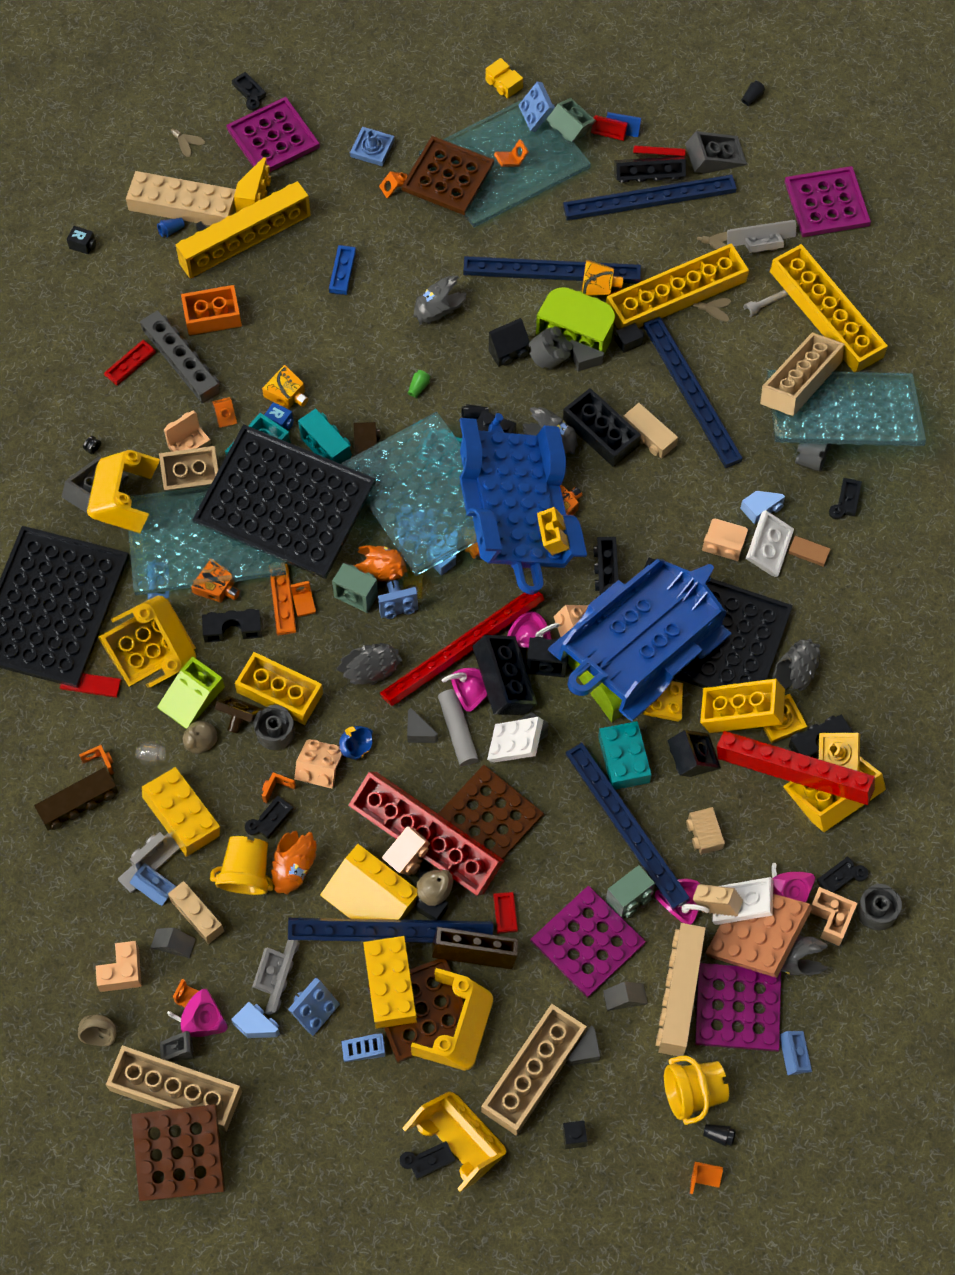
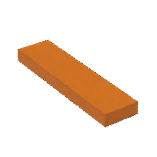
[269,563,296,635]

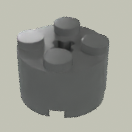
[529,326,573,370]
[795,429,832,471]
[254,705,295,750]
[857,884,902,930]

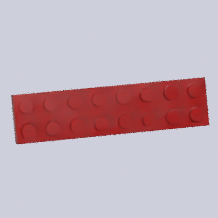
[348,772,505,896]

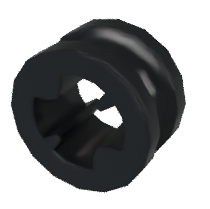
[83,436,101,454]

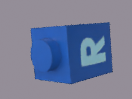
[264,402,294,429]

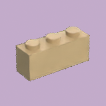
[623,403,678,459]
[168,881,224,944]

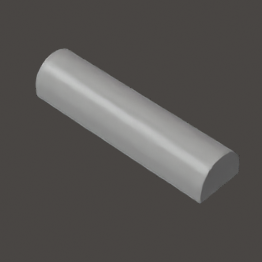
[438,689,479,767]

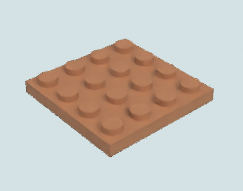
[706,894,812,978]

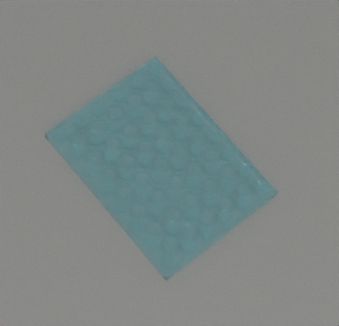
[419,99,591,228]
[767,370,926,446]
[341,411,477,576]
[128,486,286,595]

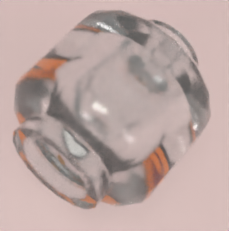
[136,740,166,766]

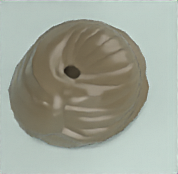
[182,721,217,754]
[417,869,453,906]
[78,1014,117,1046]

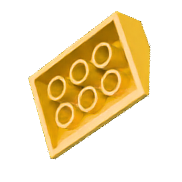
[98,598,196,687]
[783,757,886,832]
[320,844,418,920]

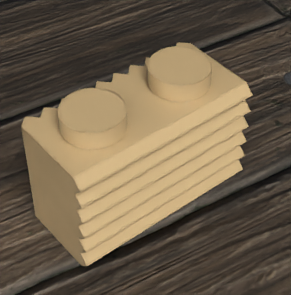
[686,807,725,855]
[693,884,743,917]

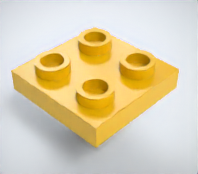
[643,681,683,722]
[763,694,807,744]
[819,733,860,771]

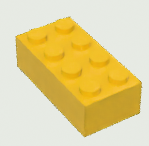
[235,652,323,725]
[700,679,785,733]
[142,767,220,857]
[363,936,417,1029]

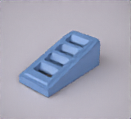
[341,1033,385,1062]

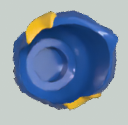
[339,726,373,760]

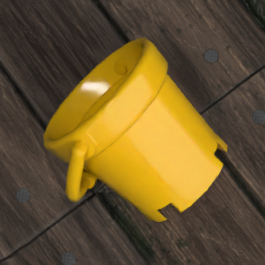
[210,836,273,895]
[664,1056,729,1125]

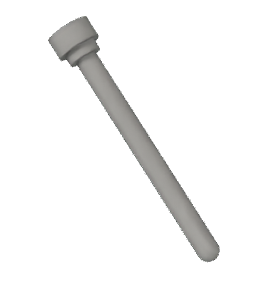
[743,290,789,317]

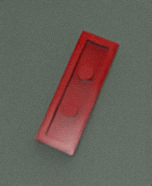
[633,146,685,156]
[104,340,156,386]
[60,673,121,698]

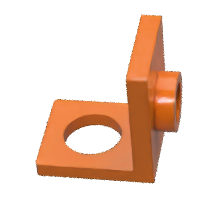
[494,140,529,167]
[379,171,408,198]
[212,397,237,428]
[291,581,316,617]
[79,745,114,775]
[262,772,296,803]
[173,979,199,1008]
[690,1162,723,1194]

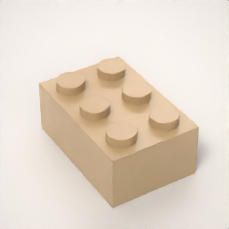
[159,446,219,493]

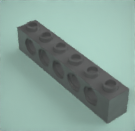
[140,310,220,403]

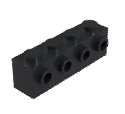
[614,156,686,183]
[593,537,618,598]

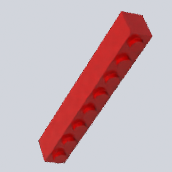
[717,731,875,805]

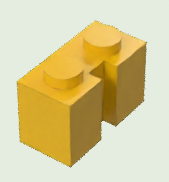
[485,58,523,98]
[537,507,570,555]

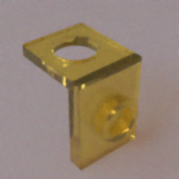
[403,567,425,599]

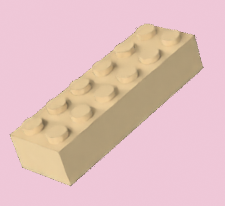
[126,171,236,226]
[760,332,845,416]
[655,923,706,1056]
[481,1004,587,1136]
[106,1045,242,1132]

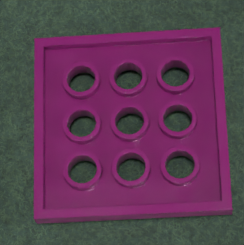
[226,97,320,172]
[784,166,871,237]
[530,886,646,998]
[695,963,781,1052]

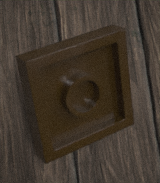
[215,696,264,733]

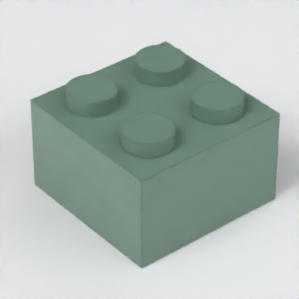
[546,98,596,142]
[332,563,378,613]
[606,865,655,918]

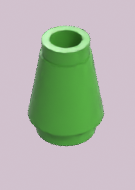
[407,370,431,398]

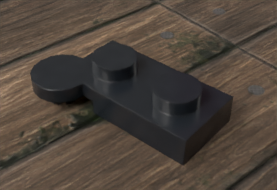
[232,72,266,111]
[829,478,862,519]
[245,796,294,839]
[816,856,868,893]
[399,1141,456,1180]

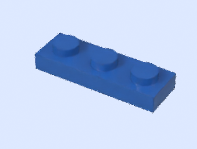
[329,245,356,295]

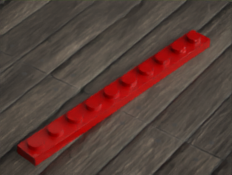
[380,592,544,706]

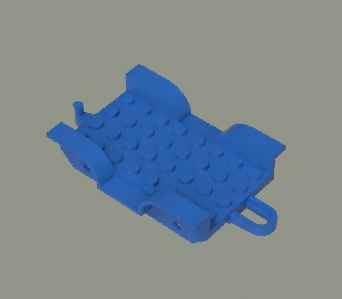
[459,413,587,595]
[548,559,732,722]

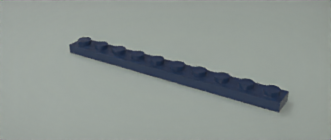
[563,175,736,220]
[463,256,641,283]
[643,317,742,468]
[565,743,690,911]
[288,918,493,943]

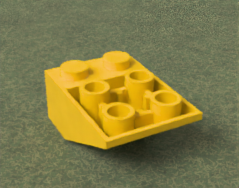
[234,157,271,213]

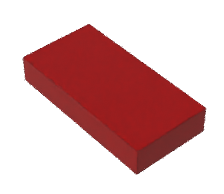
[591,115,628,141]
[493,892,518,934]

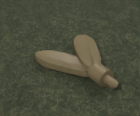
[171,129,205,157]
[697,232,727,250]
[693,298,731,322]

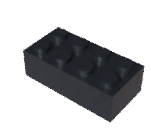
[563,388,641,467]
[472,635,537,715]

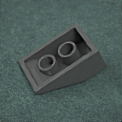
[685,131,747,173]
[62,456,128,514]

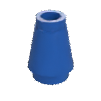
[157,218,185,237]

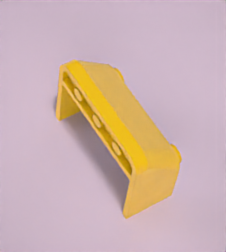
[87,450,160,533]
[111,596,196,688]
[411,968,493,1070]
[402,1092,506,1192]

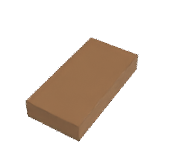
[788,536,830,567]

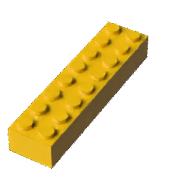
[175,181,311,279]
[606,243,749,330]
[770,244,888,374]

